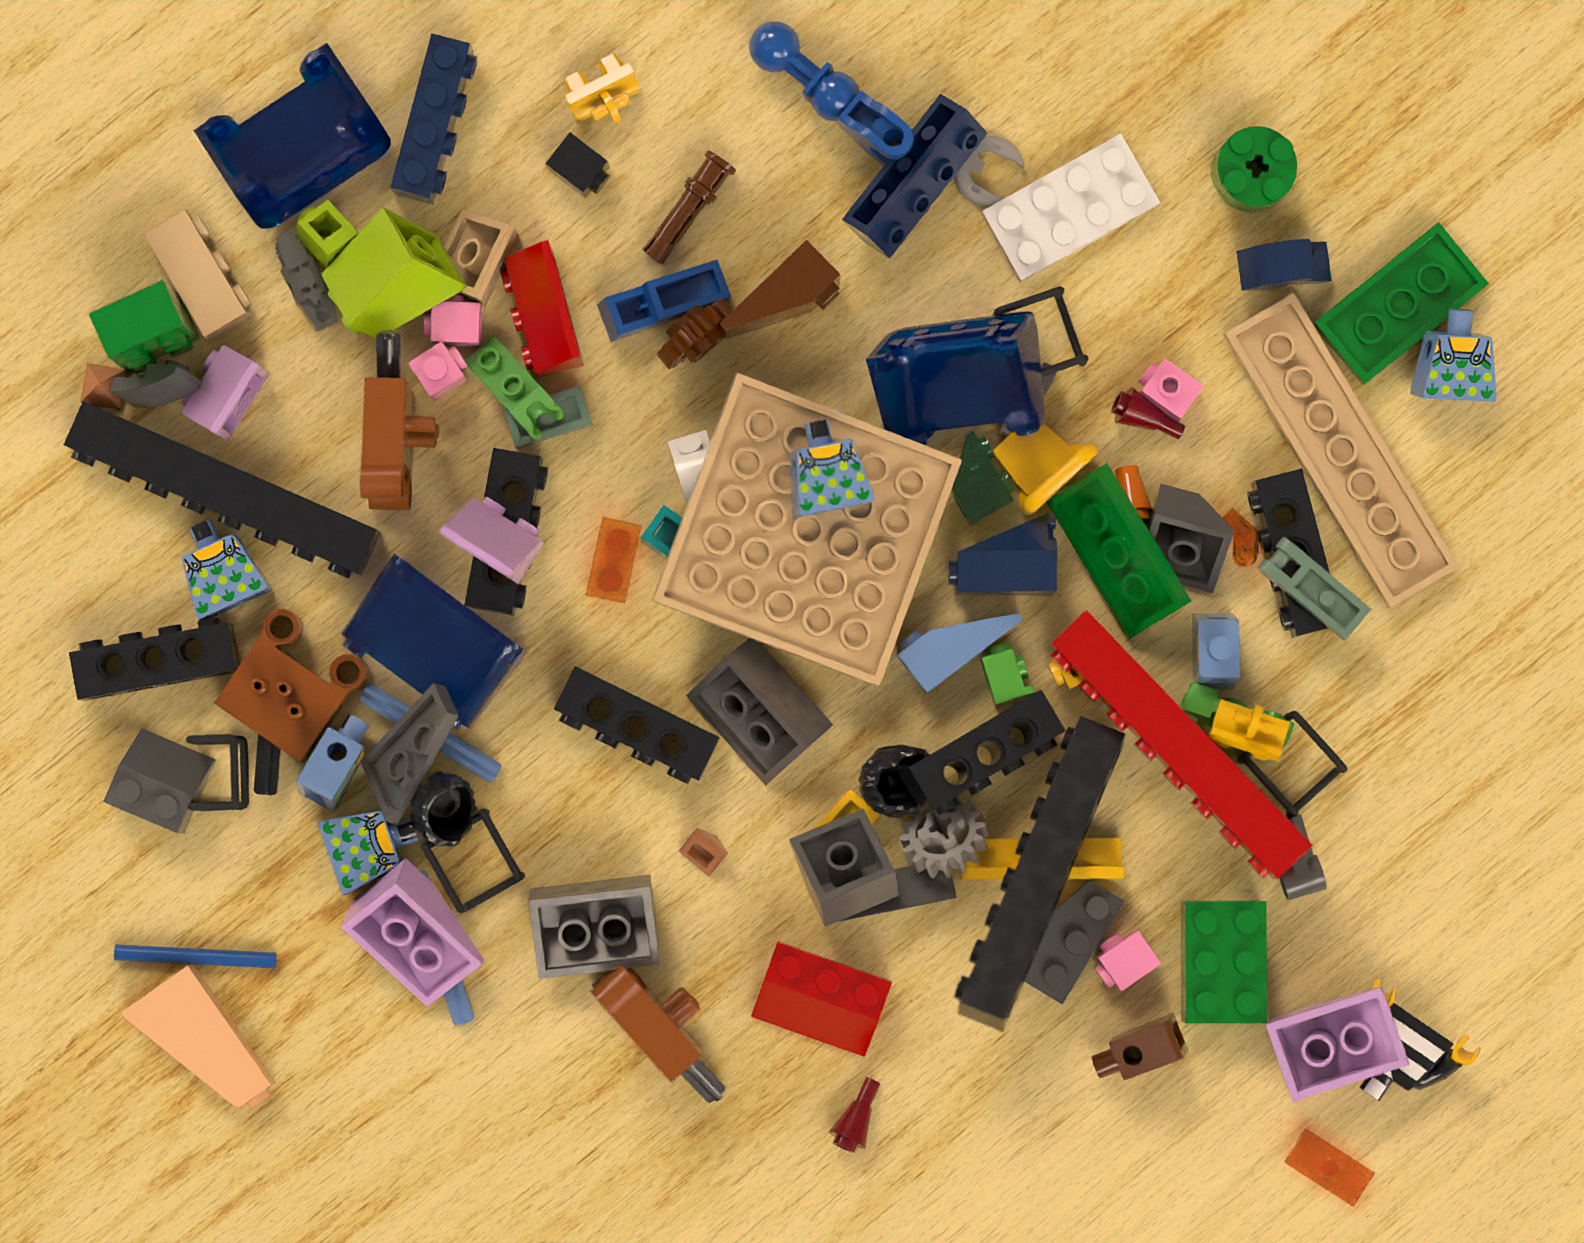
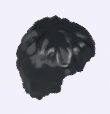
[858,744,930,818]
[410,771,477,847]

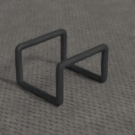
[992,286,1089,388]
[1237,711,1347,818]
[186,734,249,811]
[421,809,525,913]

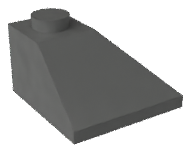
[1147,484,1234,593]

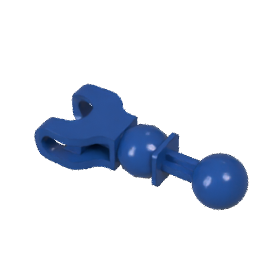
[749,21,914,166]

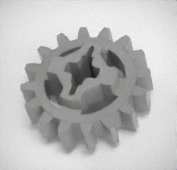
[900,796,989,878]

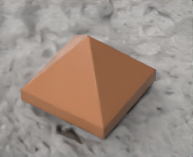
[80,363,127,409]
[679,828,728,876]

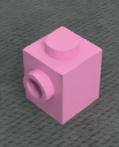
[424,295,483,347]
[408,341,467,401]
[1138,358,1204,421]
[1095,930,1161,991]

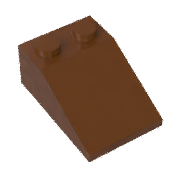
[719,240,840,339]

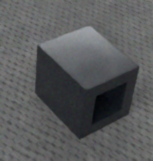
[545,132,610,199]

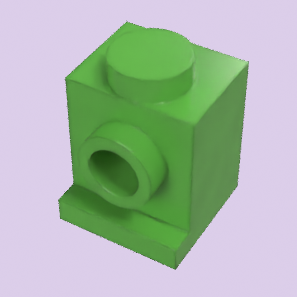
[980,642,1034,705]

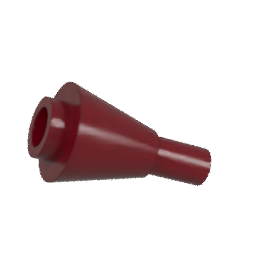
[1111,387,1185,439]
[828,1077,880,1153]

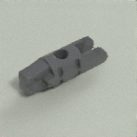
[275,230,338,332]

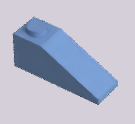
[897,613,1023,694]

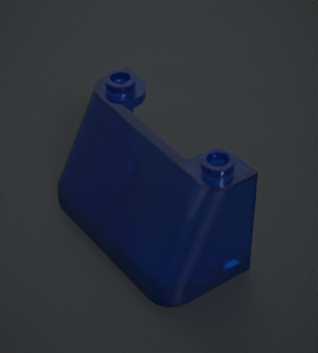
[193,43,391,229]
[866,311,1046,445]
[341,553,528,730]

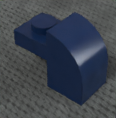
[1236,239,1332,291]

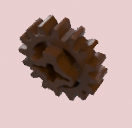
[657,298,733,370]

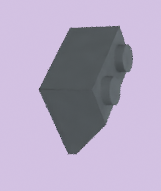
[103,728,216,833]
[789,809,899,927]

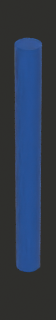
[114,944,277,969]

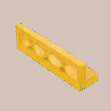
[960,838,1124,880]

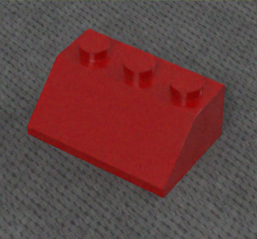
[500,240,584,378]
[751,941,892,1057]

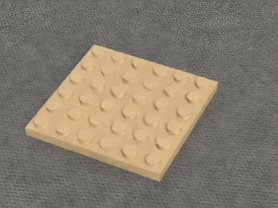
[652,373,962,687]

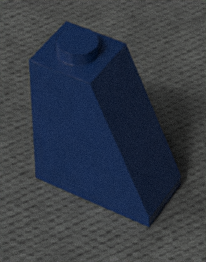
[948,513,1057,596]

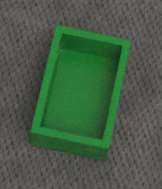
[88,280,200,374]
[1181,900,1267,1024]

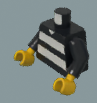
[1359,979,1481,1101]

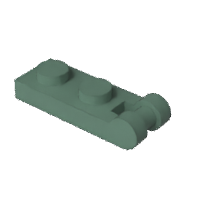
[1257,537,1371,641]

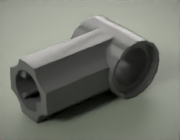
[1279,815,1327,901]

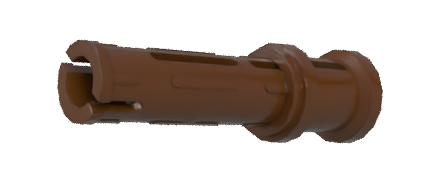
[642,150,737,265]

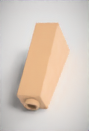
[121,964,276,1109]

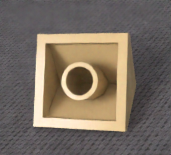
[445,209,519,307]

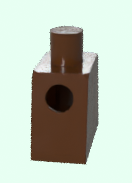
[1091,1012,1189,1080]

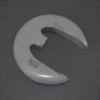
[954,136,1025,207]

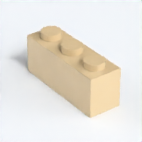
[144,210,251,341]

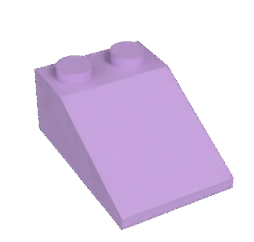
[439,497,544,584]
[341,858,484,1007]
[1266,987,1409,1102]

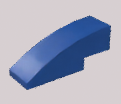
[597,260,731,342]

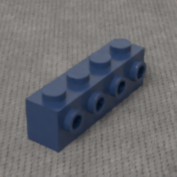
[390,33,478,205]
[842,94,988,259]

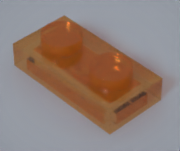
[585,517,642,604]
[1284,1128,1375,1207]

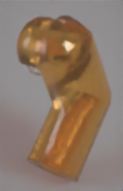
[1223,507,1259,567]

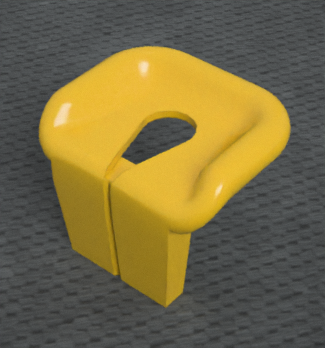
[991,413,1098,516]

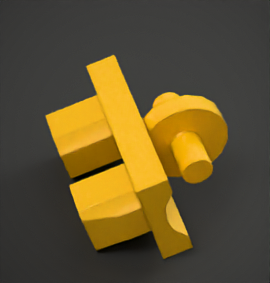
[564,54,641,124]
[1209,699,1290,762]

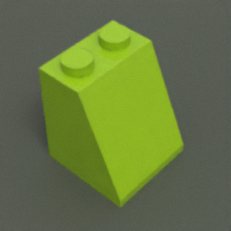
[321,207,466,339]

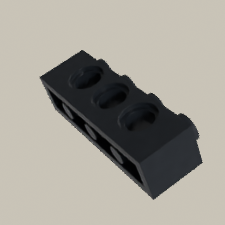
[464,448,548,616]
[1247,468,1330,638]
[69,617,240,701]
[554,666,720,784]
[898,689,1066,816]

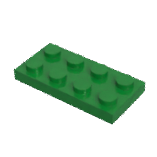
[1313,222,1489,385]
[1046,463,1191,639]

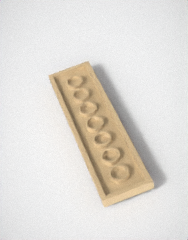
[1223,292,1459,609]

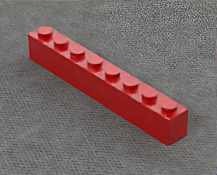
[1049,610,1313,879]

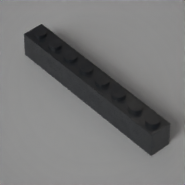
[63,401,381,579]
[953,716,1126,1032]

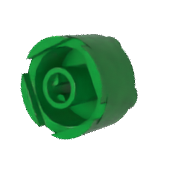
[1211,126,1297,212]

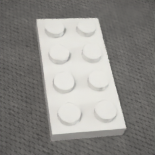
[981,134,1160,282]

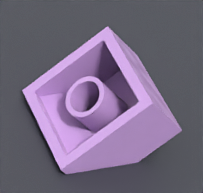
[181,345,269,442]

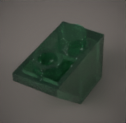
[950,431,1016,527]

